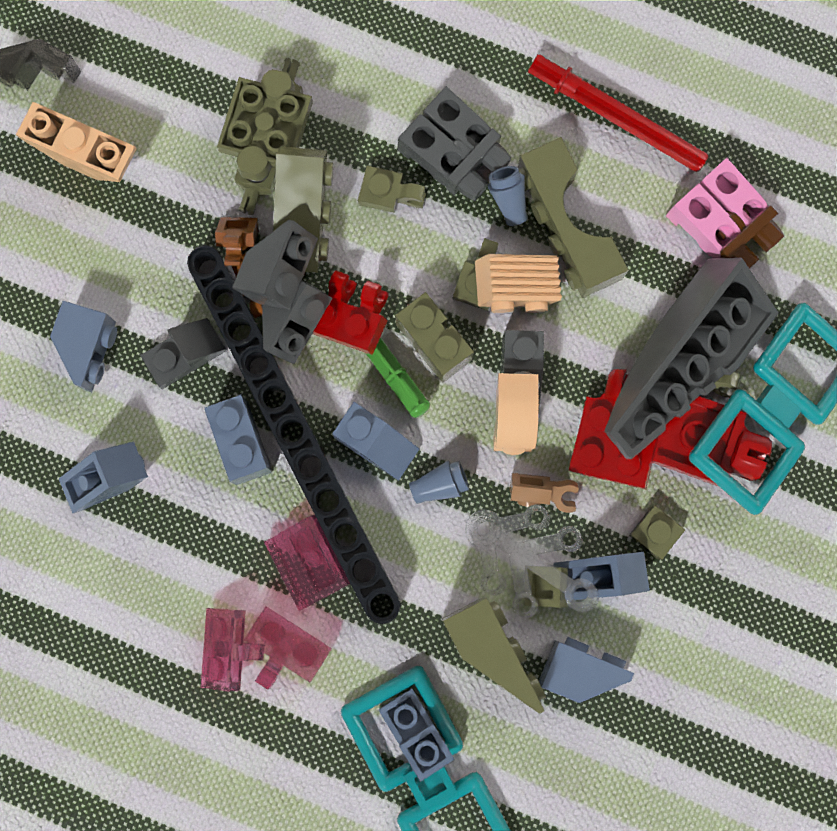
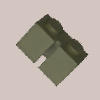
[395,292,474,383]

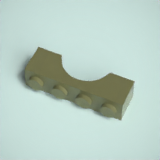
[518,137,629,298]

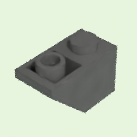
[232,220,318,310]
[262,279,332,364]

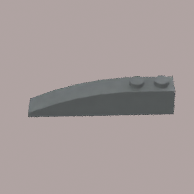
[604,258,779,459]

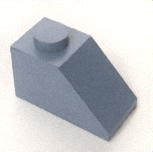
[332,402,420,481]
[59,441,148,514]
[553,552,650,601]

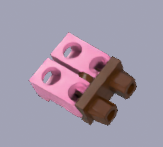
[666,158,785,269]

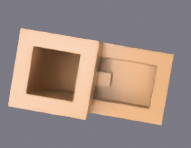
[493,373,539,455]

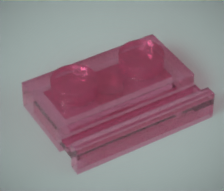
[264,515,350,611]

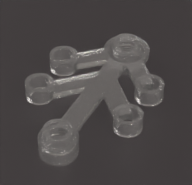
[465,504,599,618]

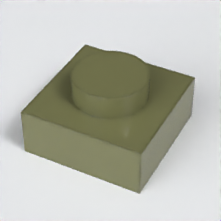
[629,505,685,560]
[524,566,568,608]

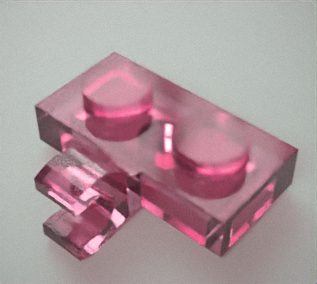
[244,606,333,690]
[201,608,264,691]

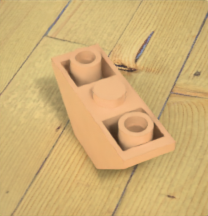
[16,102,136,182]

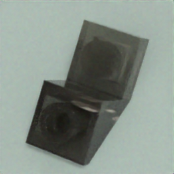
[0,39,82,91]

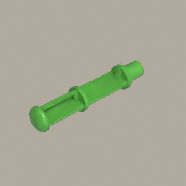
[366,338,430,418]

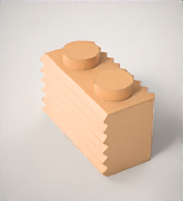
[475,254,562,313]

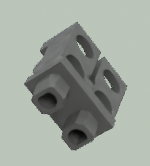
[398,86,512,202]

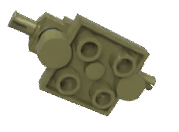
[217,58,313,215]

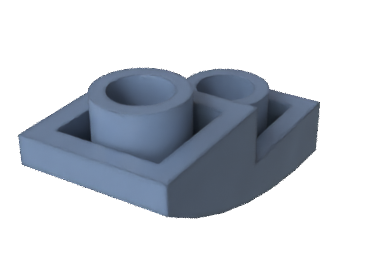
[378,688,455,782]

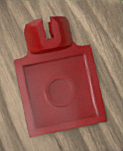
[568,369,659,490]
[653,396,772,487]

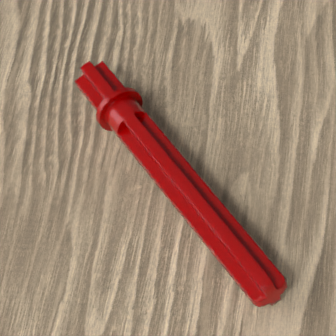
[528,54,708,172]

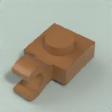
[510,473,579,513]

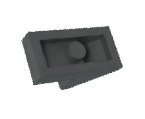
[140,318,227,390]

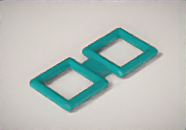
[689,303,837,515]
[341,666,511,831]

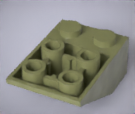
[442,597,546,714]

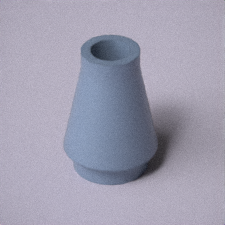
[488,166,528,226]
[409,460,469,504]

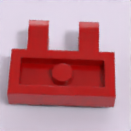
[312,270,389,355]

